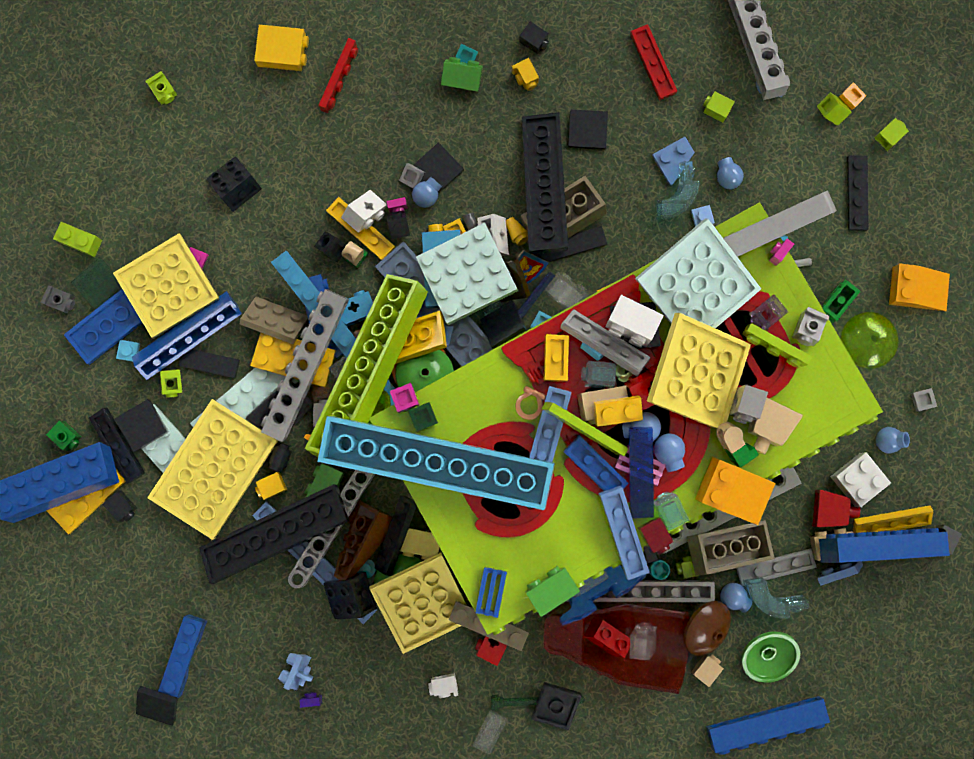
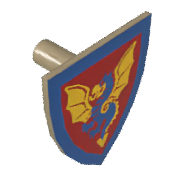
[515,250,549,284]

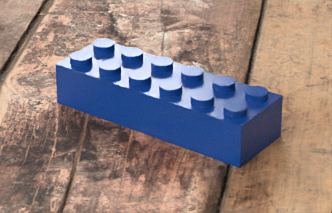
[0,442,119,523]
[819,528,950,563]

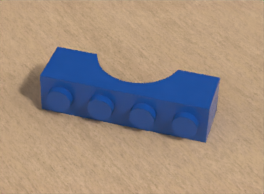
[158,614,207,698]

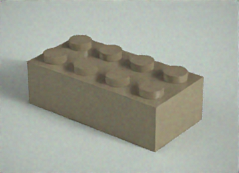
[521,176,607,254]
[687,520,775,576]

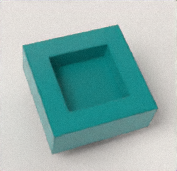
[455,44,478,63]

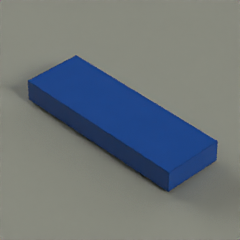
[563,435,629,491]

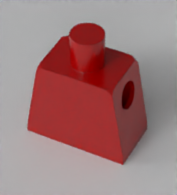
[812,490,860,527]

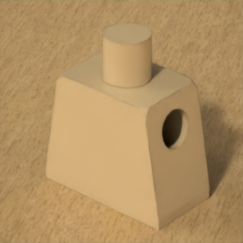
[748,398,803,455]

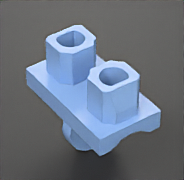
[278,653,313,690]

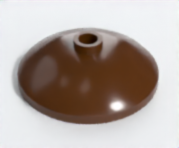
[683,601,731,656]

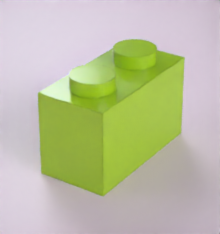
[53,222,102,257]

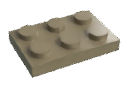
[240,297,308,344]

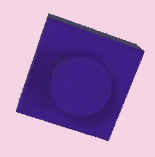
[300,692,322,708]

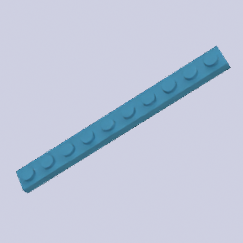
[271,251,396,408]

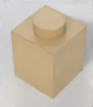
[691,654,724,687]

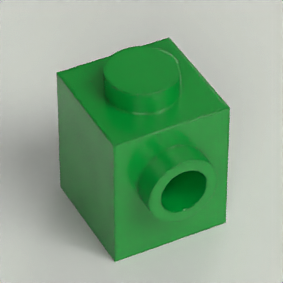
[46,421,82,451]

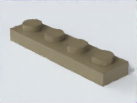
[449,601,529,651]

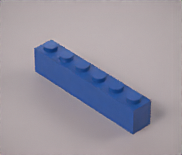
[132,291,242,380]
[706,696,830,755]

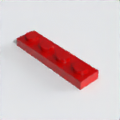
[630,24,677,101]
[319,38,358,113]

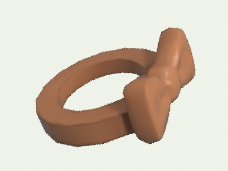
[515,386,546,420]

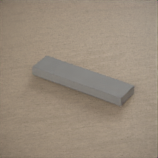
[560,309,651,377]
[736,548,817,586]

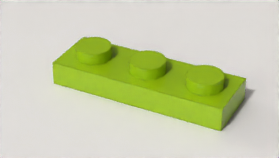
[742,323,812,368]

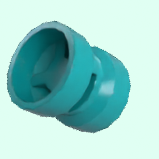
[648,560,670,580]

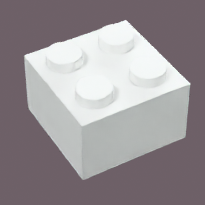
[605,295,664,348]
[830,452,891,507]

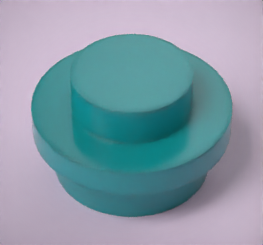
[357,559,376,578]

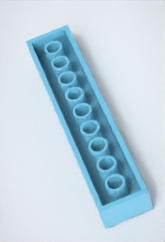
[317,416,555,510]

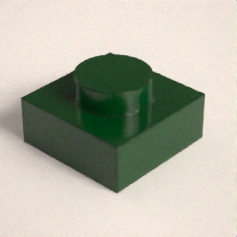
[408,402,438,432]

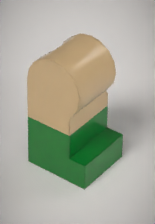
[342,241,369,269]
[716,422,759,468]

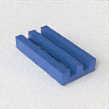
[475,567,507,618]

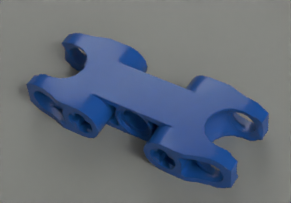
[559,565,646,626]

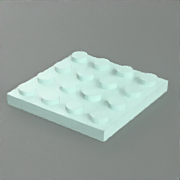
[635,218,761,328]
[416,223,518,325]

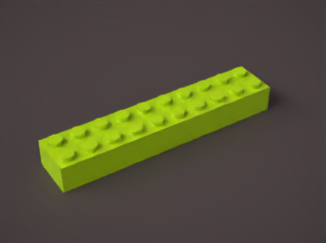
[305,274,428,457]

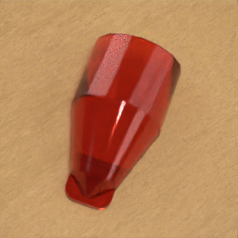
[543,603,690,694]

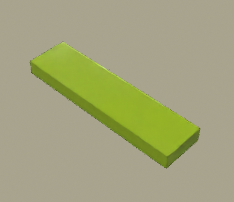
[542,402,628,456]

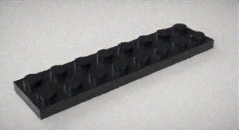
[522,112,569,254]
[199,484,349,584]

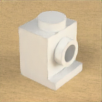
[428,673,458,698]

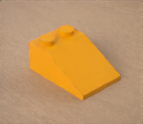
[889,264,950,311]
[695,457,776,525]

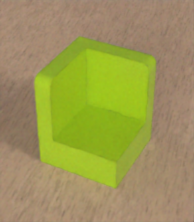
[817,92,852,125]

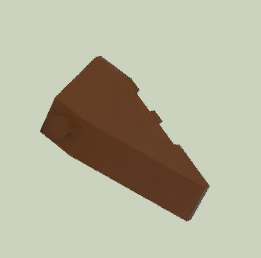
[334,500,392,580]

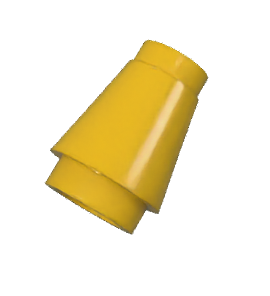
[506,217,528,246]

